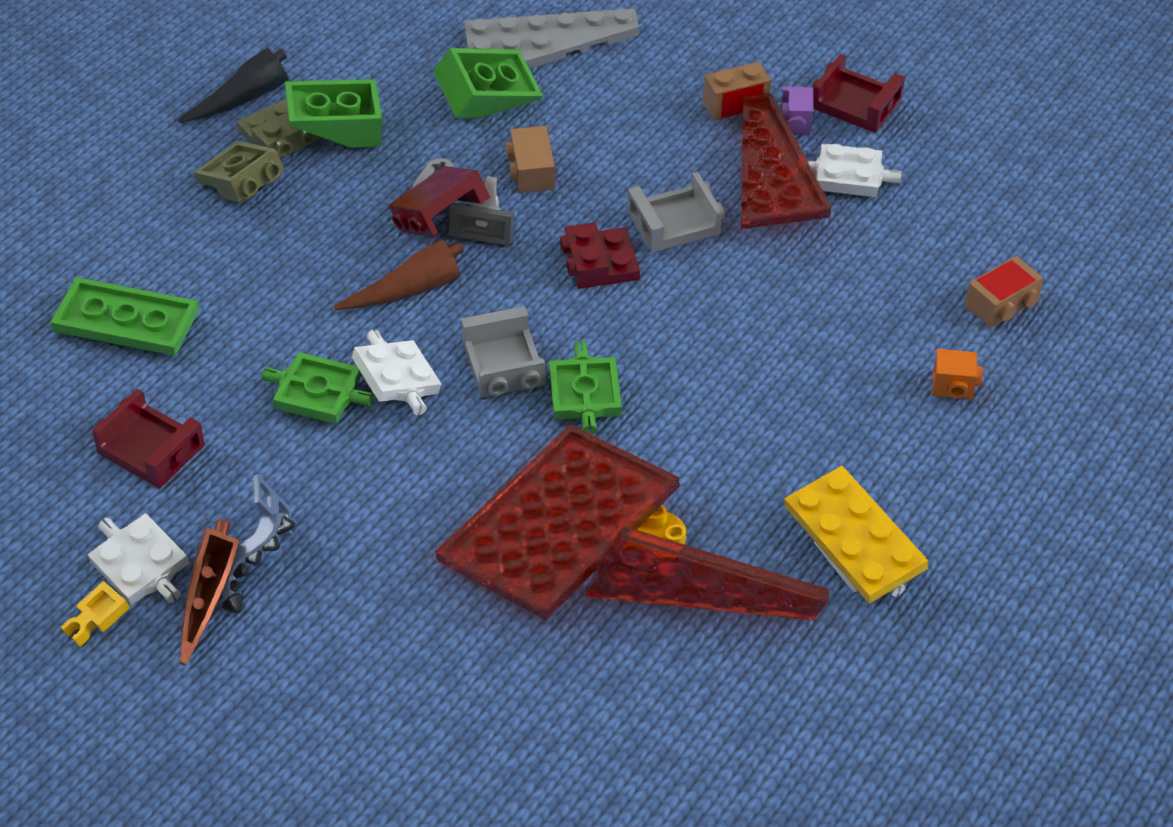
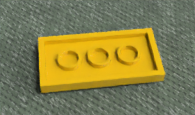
[784,466,929,604]

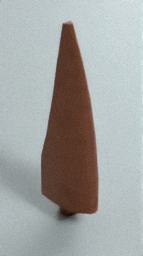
[334,239,464,310]
[180,519,239,665]

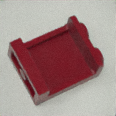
[812,54,905,133]
[388,166,491,238]
[92,389,205,489]

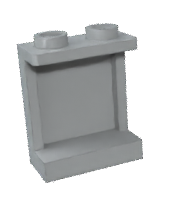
[627,172,725,253]
[461,306,546,398]

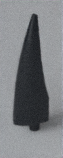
[178,47,289,123]

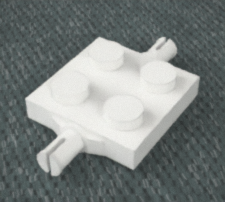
[796,144,902,197]
[352,329,442,415]
[87,513,190,606]

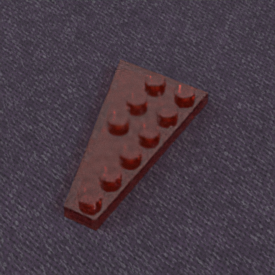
[740,93,832,230]
[586,526,829,620]

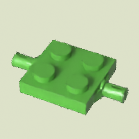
[549,340,622,435]
[262,352,374,424]

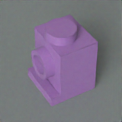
[781,86,813,134]

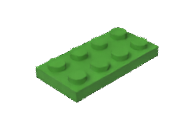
[50,277,199,356]

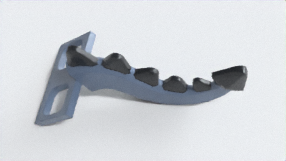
[221,474,295,613]

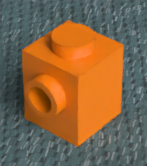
[932,349,983,399]

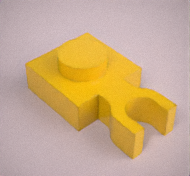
[61,581,130,647]

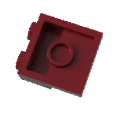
[560,222,640,289]

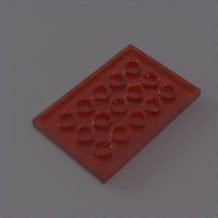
[435,424,680,620]

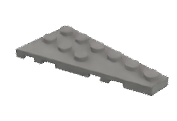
[464,9,639,69]

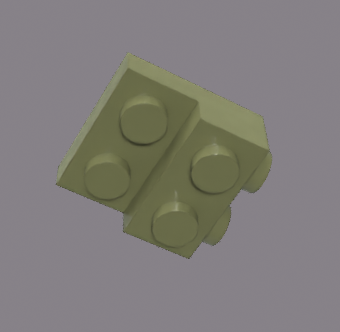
[237,99,321,159]
[193,141,284,202]

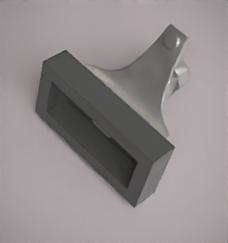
[448,176,514,246]

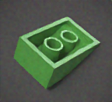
[433,48,543,118]
[285,79,382,148]

